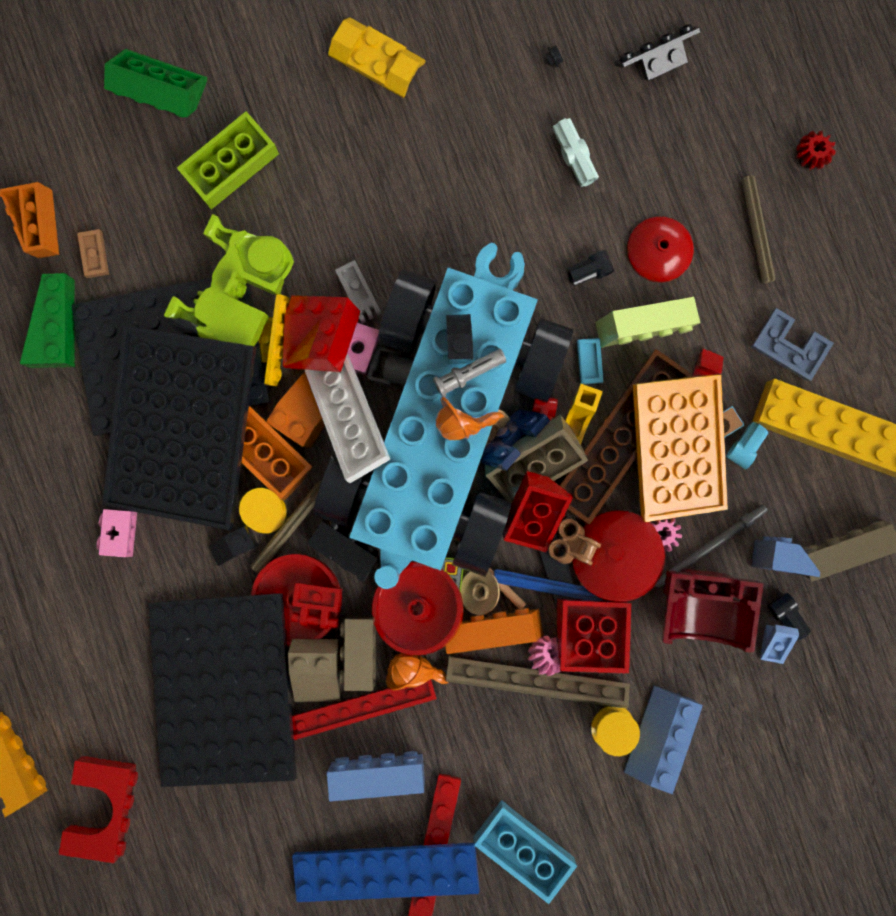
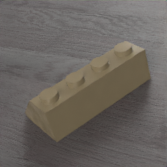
[485,414,588,503]

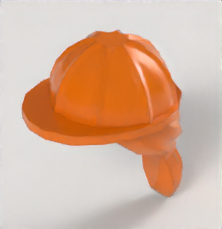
[436,397,504,440]
[386,653,448,691]

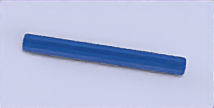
[493,569,603,601]

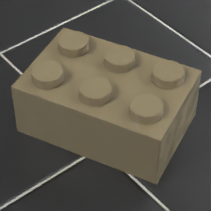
[340,615,376,691]

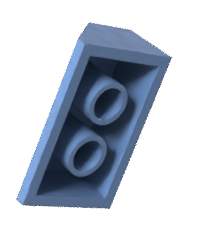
[751,536,820,577]

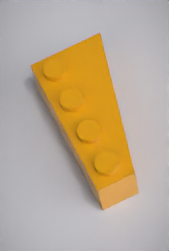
[0,712,48,817]

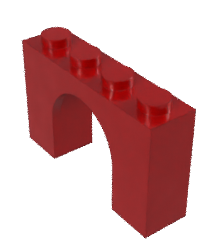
[58,756,138,863]

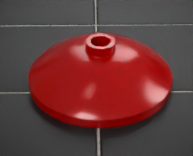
[627,216,694,283]

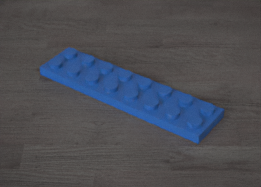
[292,843,480,902]

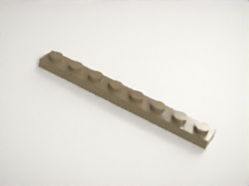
[446,657,630,709]

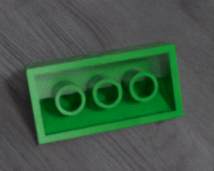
[104,49,207,118]

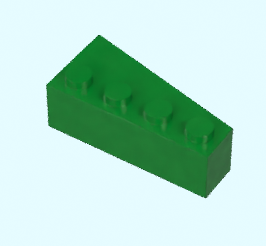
[20,273,75,368]

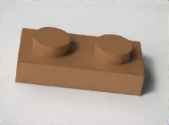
[77,229,109,278]

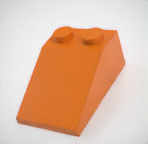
[266,372,325,448]

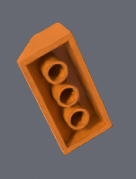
[242,406,313,500]

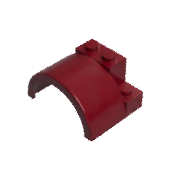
[661,569,764,652]

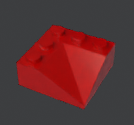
[283,295,361,372]
[557,598,631,673]

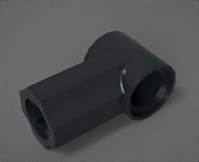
[567,250,615,287]
[767,593,811,641]

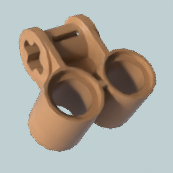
[549,519,601,566]

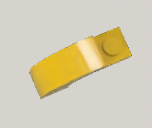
[564,384,603,445]

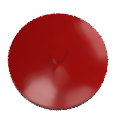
[573,511,665,602]
[251,554,342,646]
[372,562,463,655]

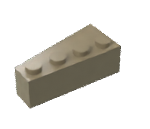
[803,520,896,582]

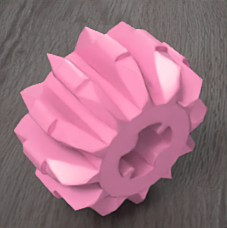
[650,518,682,552]
[528,636,560,676]

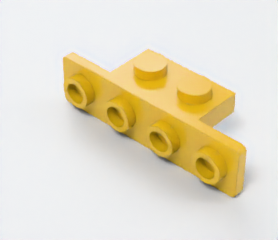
[259,294,289,386]

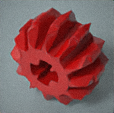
[796,131,836,170]

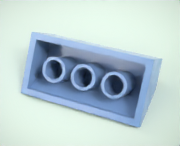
[624,685,703,794]

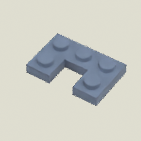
[751,308,834,382]

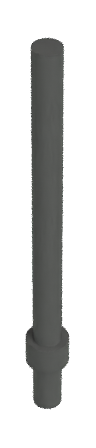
[655,504,768,589]

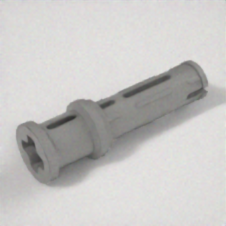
[433,348,506,397]

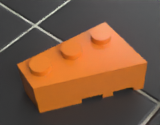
[0,182,59,258]

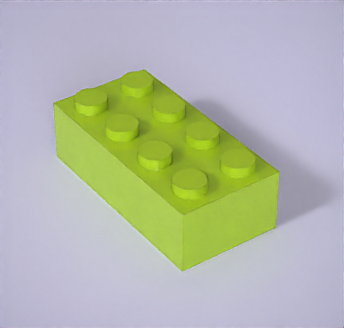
[177,111,279,210]

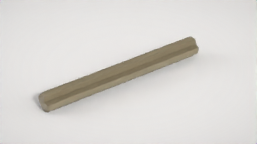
[742,175,775,284]
[250,480,322,573]

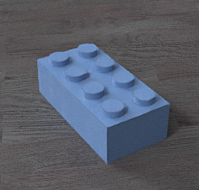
[327,751,425,801]

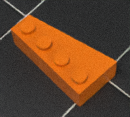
[445,608,544,654]

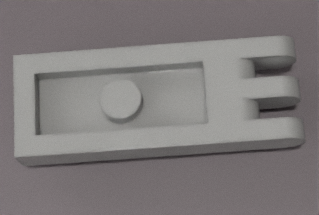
[335,260,382,324]

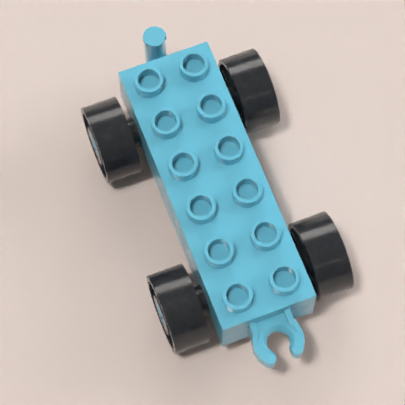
[314,243,574,589]

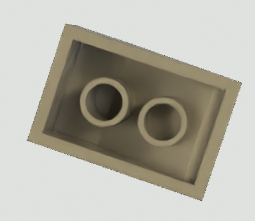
[288,639,340,702]

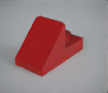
[692,349,724,377]

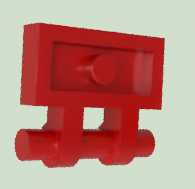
[291,582,342,629]

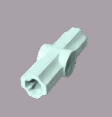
[552,118,599,187]

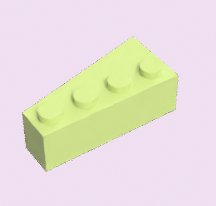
[595,297,700,348]

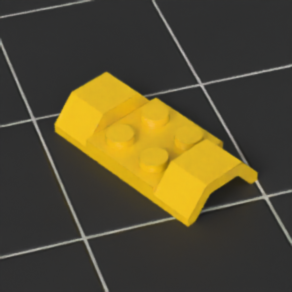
[328,17,425,98]

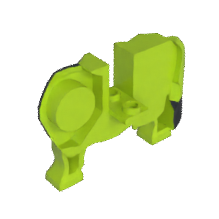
[164,214,294,346]

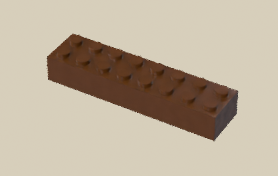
[559,349,693,525]

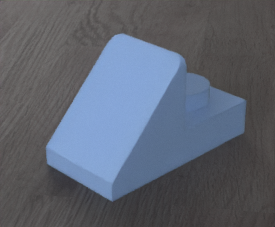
[760,625,799,664]

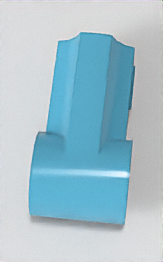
[726,422,769,470]

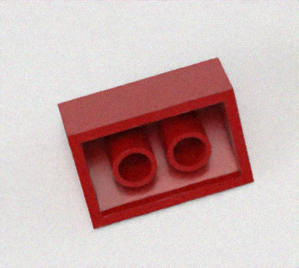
[503,471,573,552]

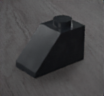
[446,314,473,364]
[208,526,259,566]

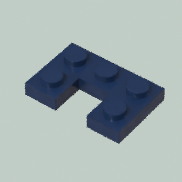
[480,409,550,471]

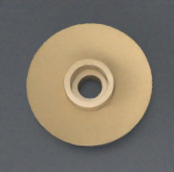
[461,571,500,615]

